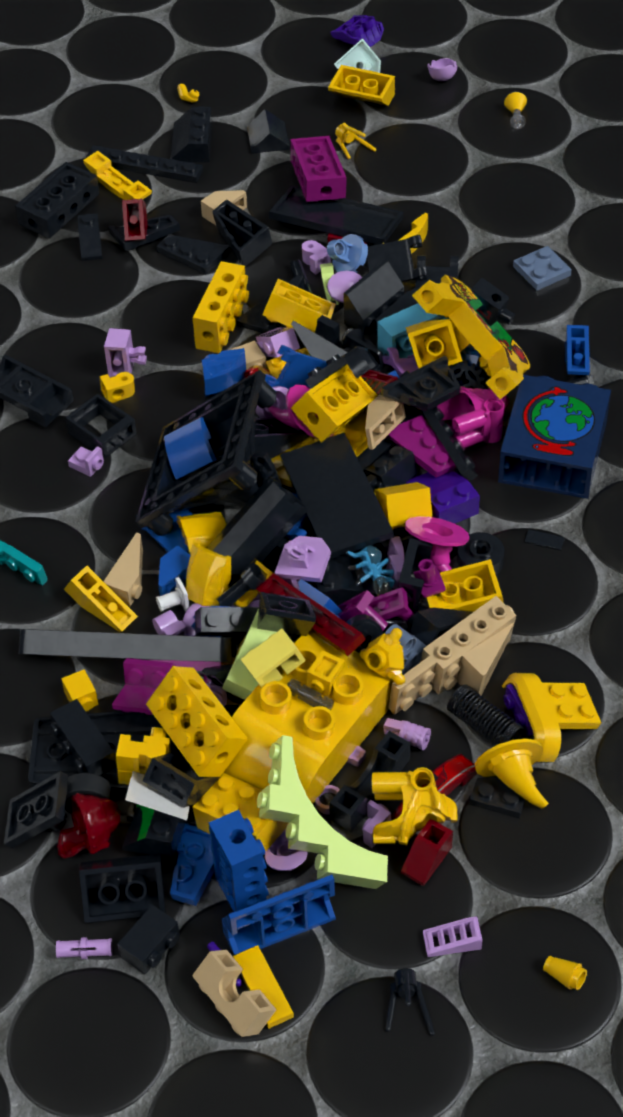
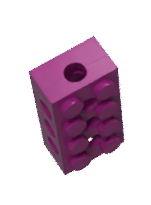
[290,136,347,202]

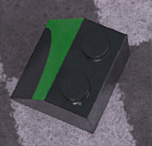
[122,804,186,860]

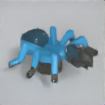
[345,545,395,596]

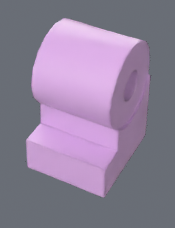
[302,240,331,275]
[152,610,188,636]

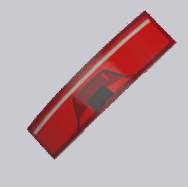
[391,754,477,820]

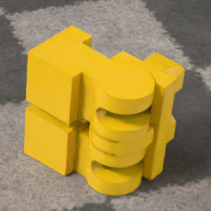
[116,727,171,785]

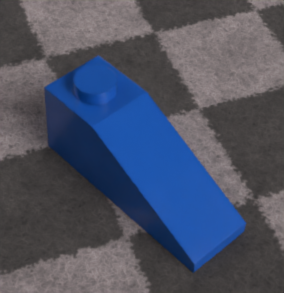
[565,325,590,375]

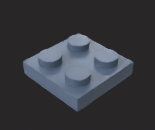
[513,246,572,291]

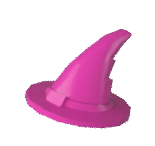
[268,385,333,439]
[405,516,469,573]

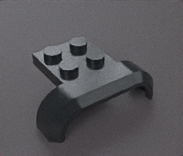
[305,346,378,388]

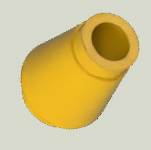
[543,956,587,990]

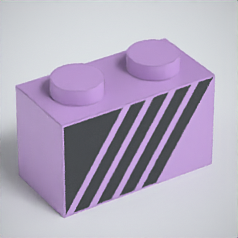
[256,328,300,358]

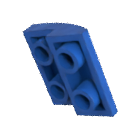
[164,417,217,480]

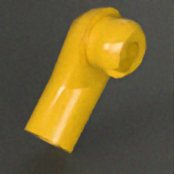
[177,84,200,103]

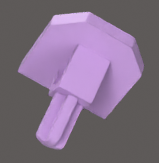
[275,536,331,582]

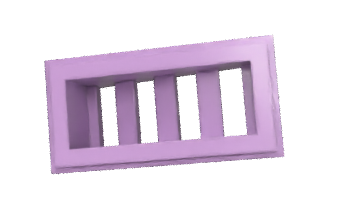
[423,916,482,957]

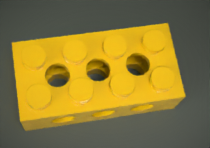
[193,261,249,353]
[291,364,378,443]
[146,666,248,777]

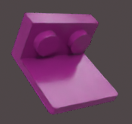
[112,658,174,715]

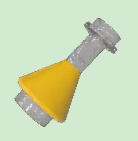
[504,91,527,129]

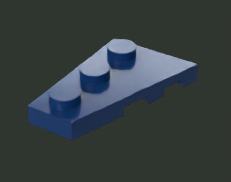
[170,824,214,906]

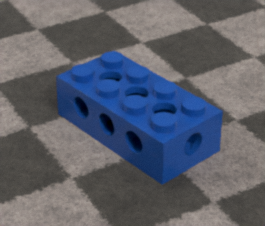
[208,810,269,912]

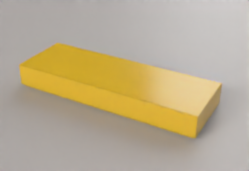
[233,945,294,1029]

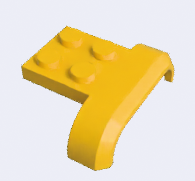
[502,673,601,762]

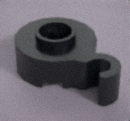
[449,532,505,576]

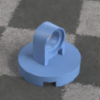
[327,234,368,273]

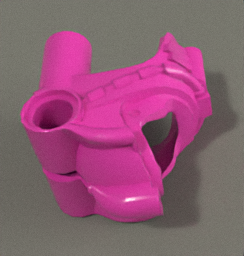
[437,386,509,448]

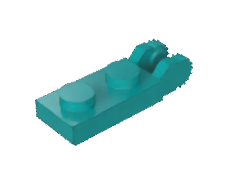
[0,541,48,586]

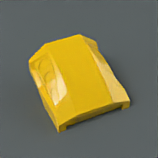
[177,512,226,554]
[185,543,231,606]

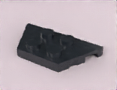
[381,355,461,411]

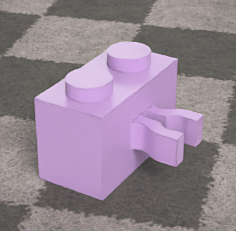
[104,328,147,378]

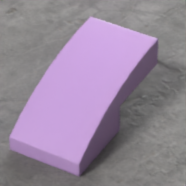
[386,536,404,588]

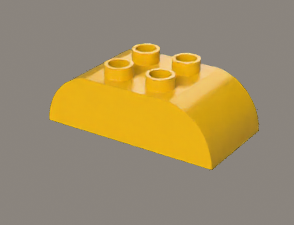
[223,631,394,804]

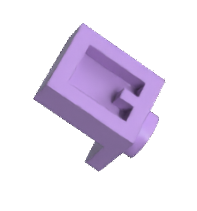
[68,447,104,477]
[362,800,391,848]

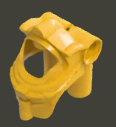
[372,767,458,845]

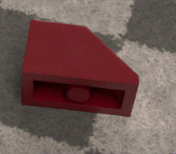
[122,198,147,241]

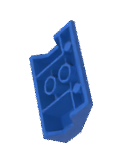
[222,875,336,955]

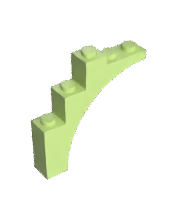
[257,735,388,889]

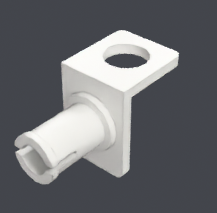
[156,577,194,612]

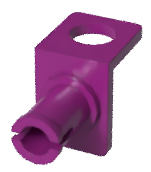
[413,559,446,598]

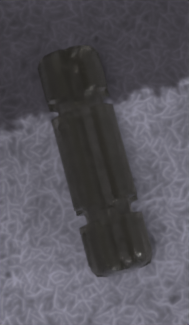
[287,679,334,710]

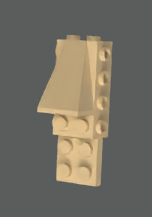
[388,596,516,715]

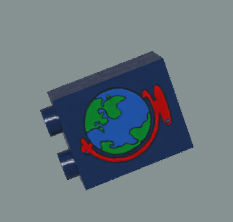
[498,375,611,499]

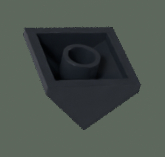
[247,109,290,154]
[257,592,316,636]

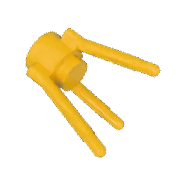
[335,123,376,159]

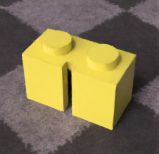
[241,629,306,688]

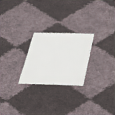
[125,771,189,820]

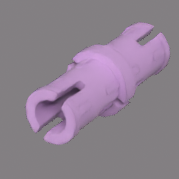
[56,937,113,960]

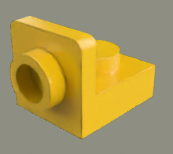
[307,650,345,697]

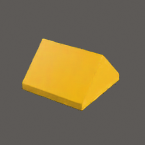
[374,482,432,529]

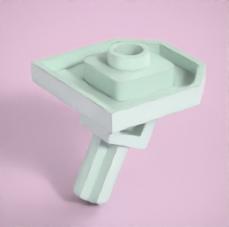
[334,39,381,73]

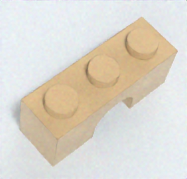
[192,950,276,1037]

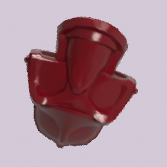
[58,793,121,859]

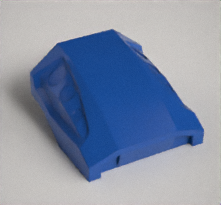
[202,348,246,397]

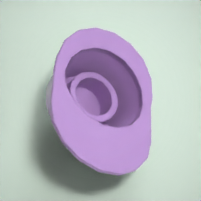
[265,829,308,871]

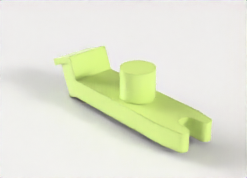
[320,263,339,305]

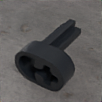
[217,563,266,607]

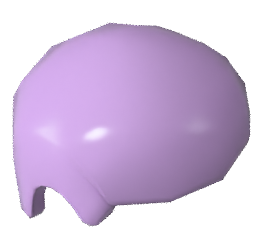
[427,58,457,81]

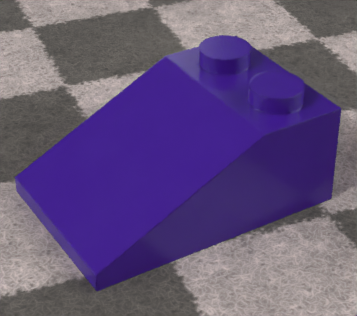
[405,471,480,524]

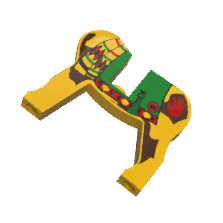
[412,275,530,399]

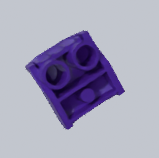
[330,15,384,47]

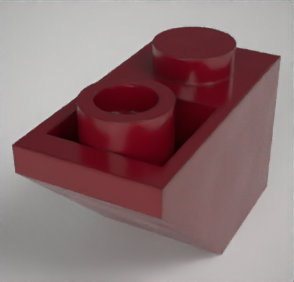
[401,818,453,886]

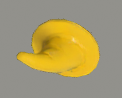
[475,739,549,809]

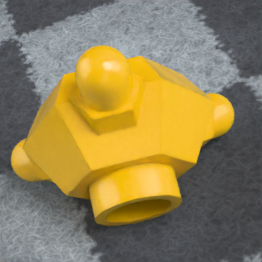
[360,628,405,685]

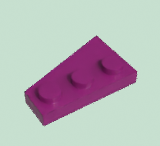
[385,415,456,478]

